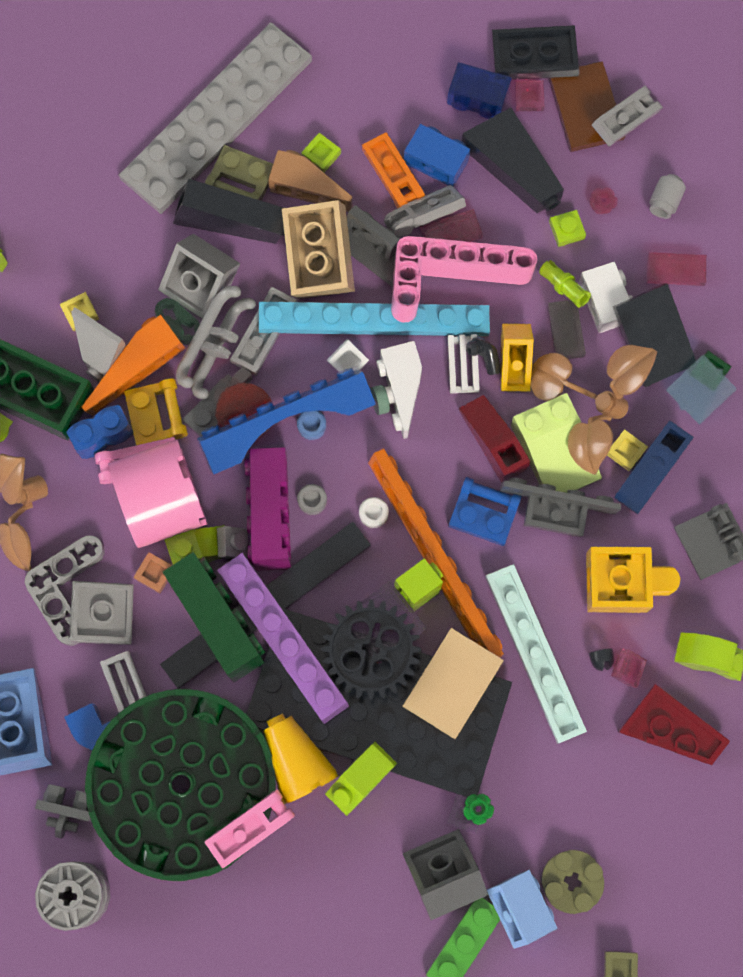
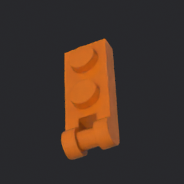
[362,132,425,209]

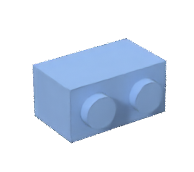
[487,869,557,949]

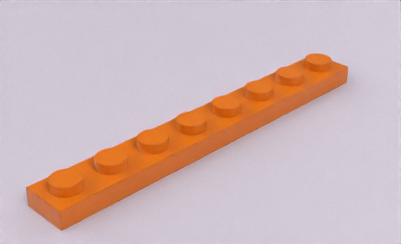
[368,448,504,657]

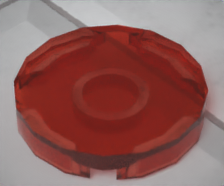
[215,383,272,438]

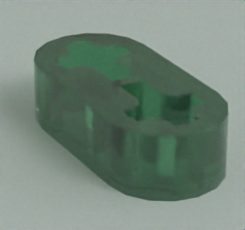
[155,298,200,346]

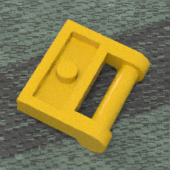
[124,379,188,445]

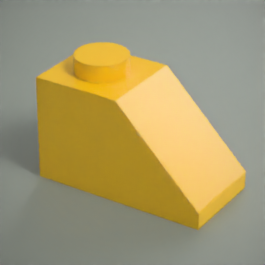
[501,324,534,391]

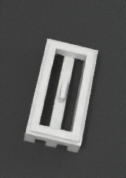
[447,334,479,393]
[100,651,146,713]

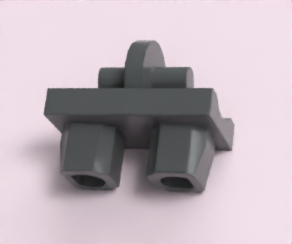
[35,784,91,839]

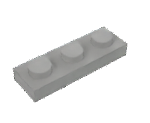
[230,287,297,376]

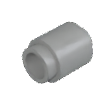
[649,174,686,219]

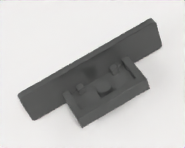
[347,205,410,287]
[500,478,621,537]

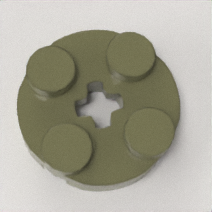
[541,850,604,914]

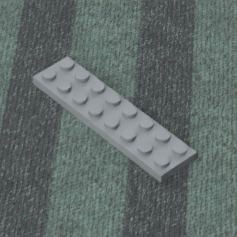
[119,23,312,214]

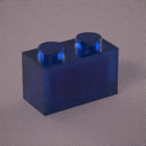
[447,62,512,119]

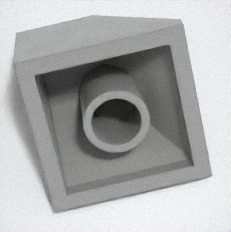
[71,307,126,382]

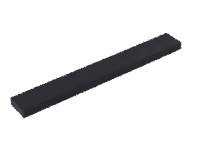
[160,522,371,689]

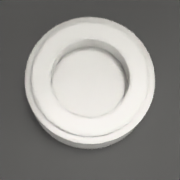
[359,497,389,528]

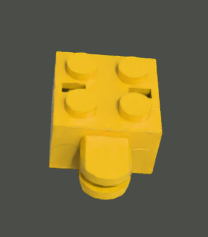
[586,547,681,613]

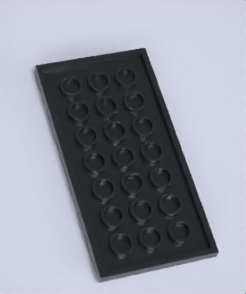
[246,608,512,798]

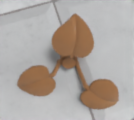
[531,345,657,475]
[0,454,48,571]

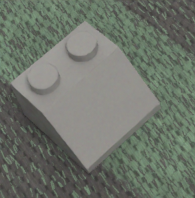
[158,233,240,319]

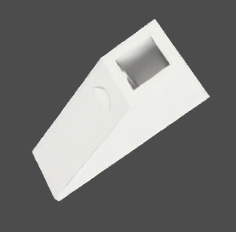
[376,341,422,439]

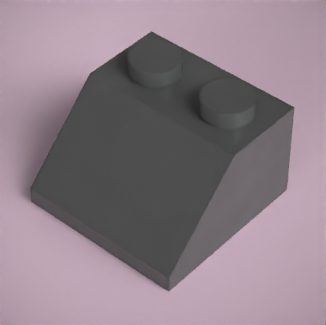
[402,829,488,920]

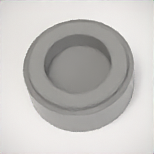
[297,484,327,515]

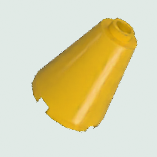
[264,713,338,804]

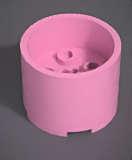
[108,439,208,548]

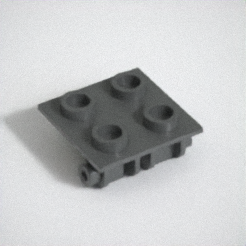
[674,503,743,580]

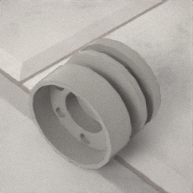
[35,862,111,931]

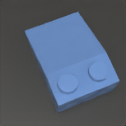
[0,668,52,776]

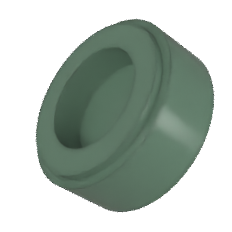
[370,385,390,415]

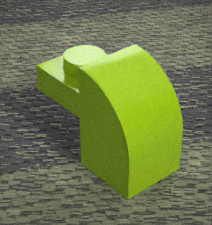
[674,632,743,681]

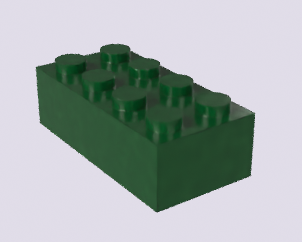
[0,339,94,441]
[162,552,265,682]

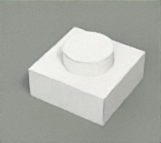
[327,340,369,372]

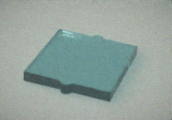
[666,355,737,425]

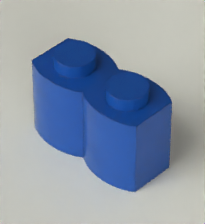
[67,405,133,459]

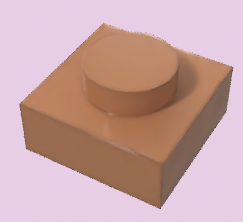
[133,552,172,594]

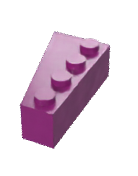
[245,447,291,571]

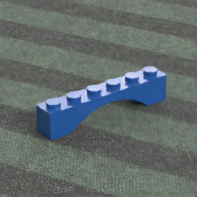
[197,368,376,474]

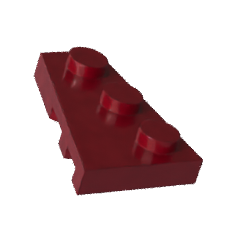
[618,684,730,765]

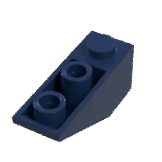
[613,420,694,515]

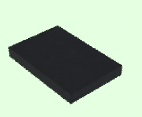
[492,25,579,81]
[612,283,697,387]

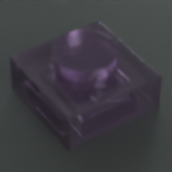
[447,794,482,834]

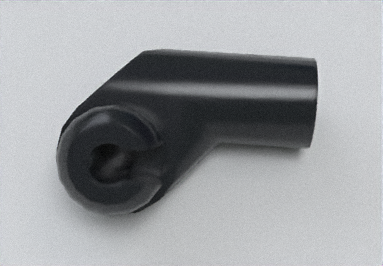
[466,337,501,375]

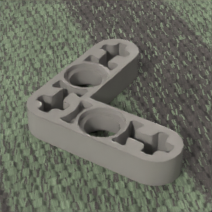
[25,536,105,646]

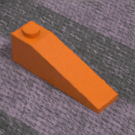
[82,315,186,416]

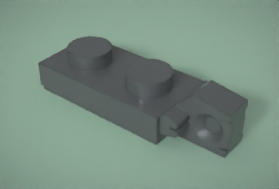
[182,367,253,437]

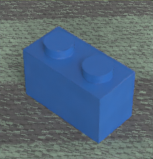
[404,124,470,187]

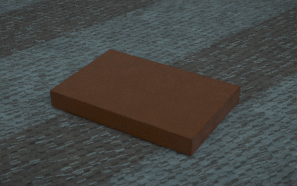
[548,61,625,152]

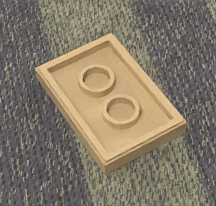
[403,628,504,740]

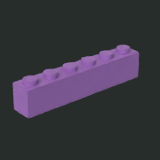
[217,553,349,724]

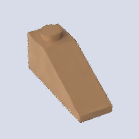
[268,150,353,212]

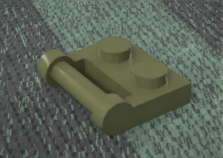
[205,145,273,201]

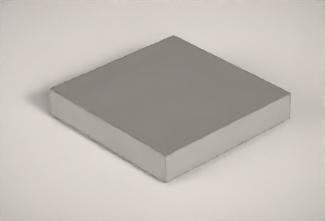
[69,581,134,645]

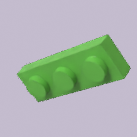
[426,898,500,977]

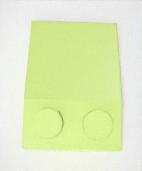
[511,393,602,493]

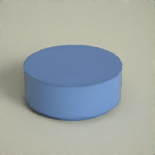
[297,411,326,440]

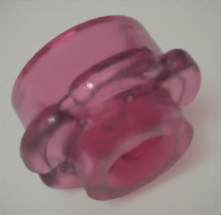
[590,187,618,215]

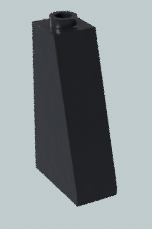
[462,107,564,213]
[173,179,285,244]

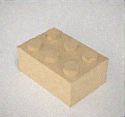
[282,200,355,299]

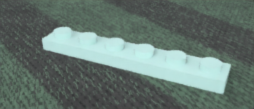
[485,564,587,744]

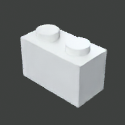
[579,262,633,333]

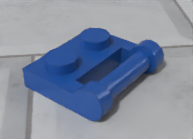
[448,476,522,546]

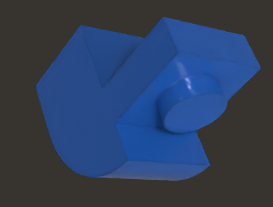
[64,703,110,751]

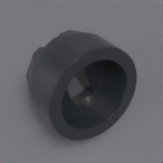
[589,648,614,671]

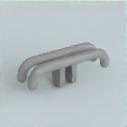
[176,286,256,400]

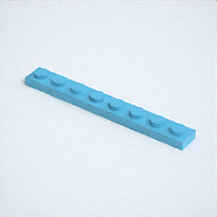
[259,302,490,336]

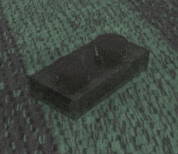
[547,300,586,359]

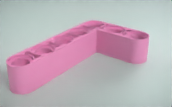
[391,236,537,323]

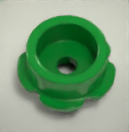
[463,794,494,825]

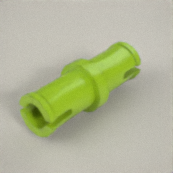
[539,260,591,308]

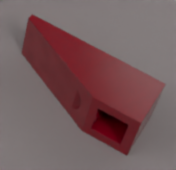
[458,395,531,483]

